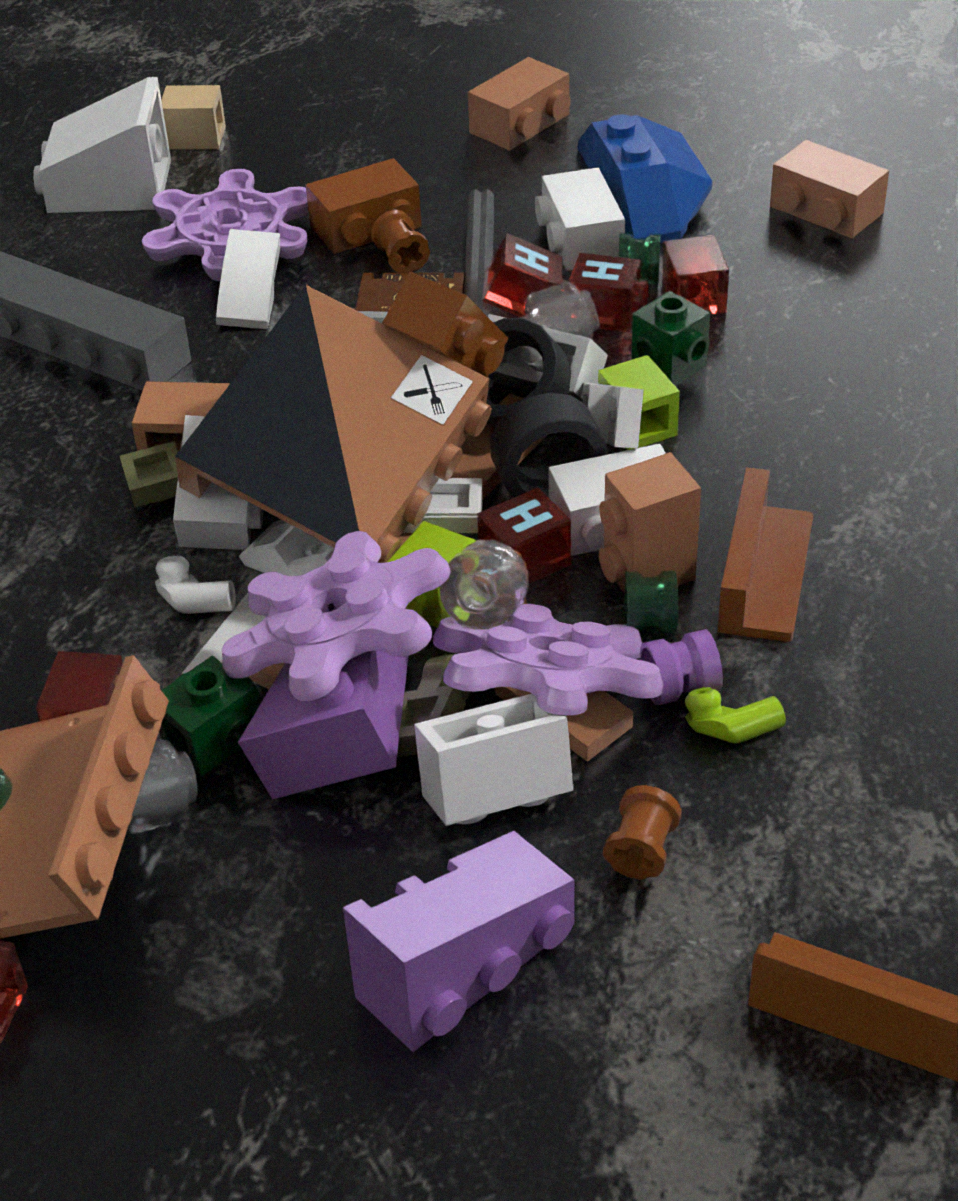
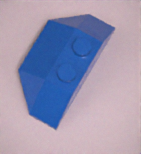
[578,114,713,247]

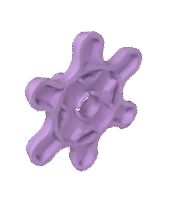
[142,169,309,281]
[222,531,451,701]
[433,604,664,716]

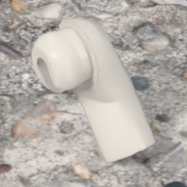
[155,556,236,614]

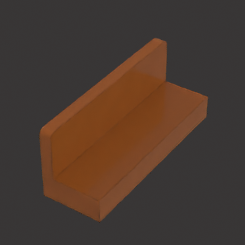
[718,467,813,642]
[748,932,958,1082]

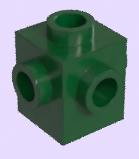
[632,291,710,386]
[159,655,261,776]

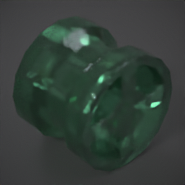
[618,233,661,285]
[624,570,678,633]

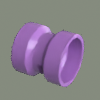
[640,629,723,705]

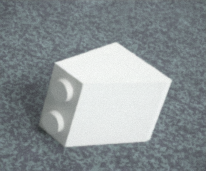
[34,77,171,213]

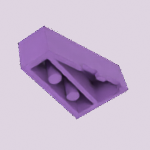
[238,603,409,799]
[343,831,574,1052]

